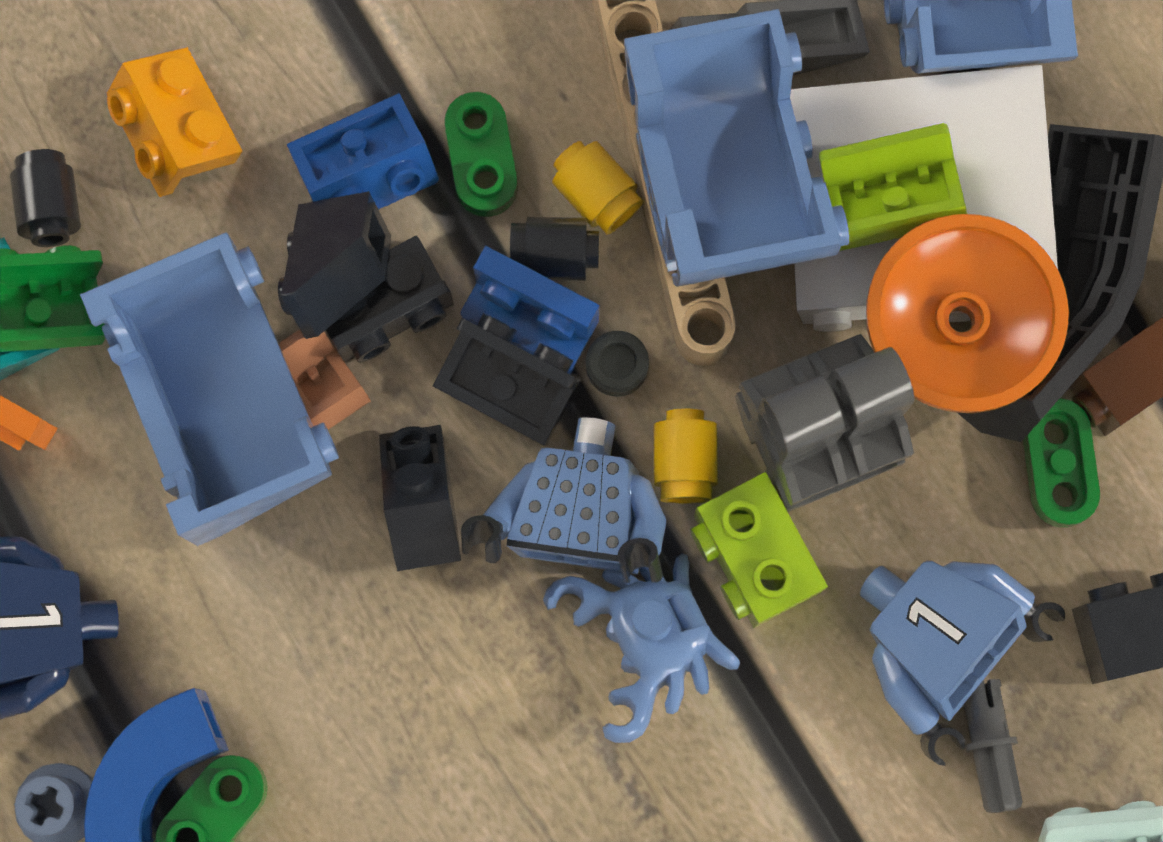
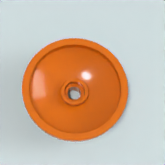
[866,214,1069,413]

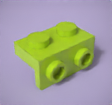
[819,123,967,251]

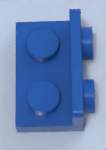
[286,93,439,210]
[460,246,600,372]

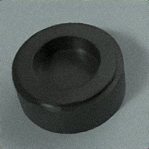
[586,331,649,397]

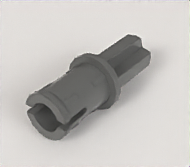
[963,679,1023,813]

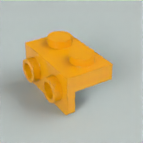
[107,47,243,197]

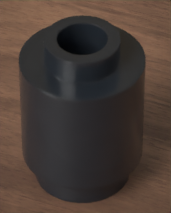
[10,149,81,247]
[510,217,599,281]

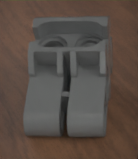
[735,334,915,512]

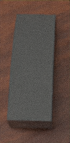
[669,0,870,75]

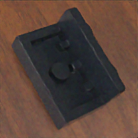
[433,313,582,446]

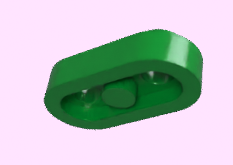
[444,92,518,217]
[1023,398,1100,528]
[155,755,268,842]

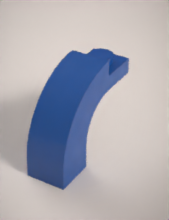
[84,688,229,842]

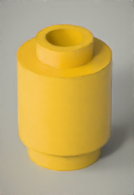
[552,141,644,235]
[653,408,718,504]

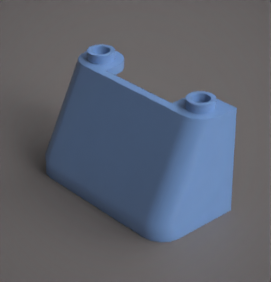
[80,232,339,546]

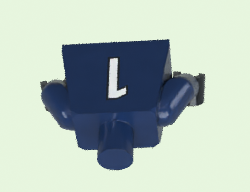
[0,537,119,720]

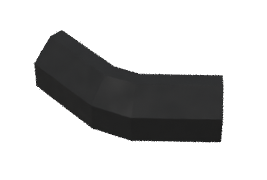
[958,124,1163,442]

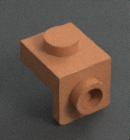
[278,329,371,430]

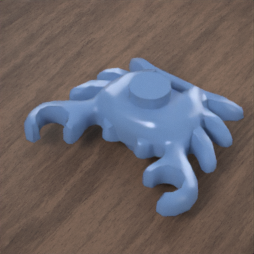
[543,554,740,743]

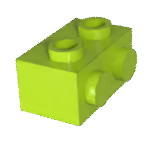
[690,472,828,628]

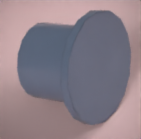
[14,763,92,842]

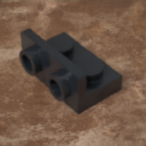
[326,235,454,363]

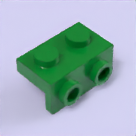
[0,245,106,352]

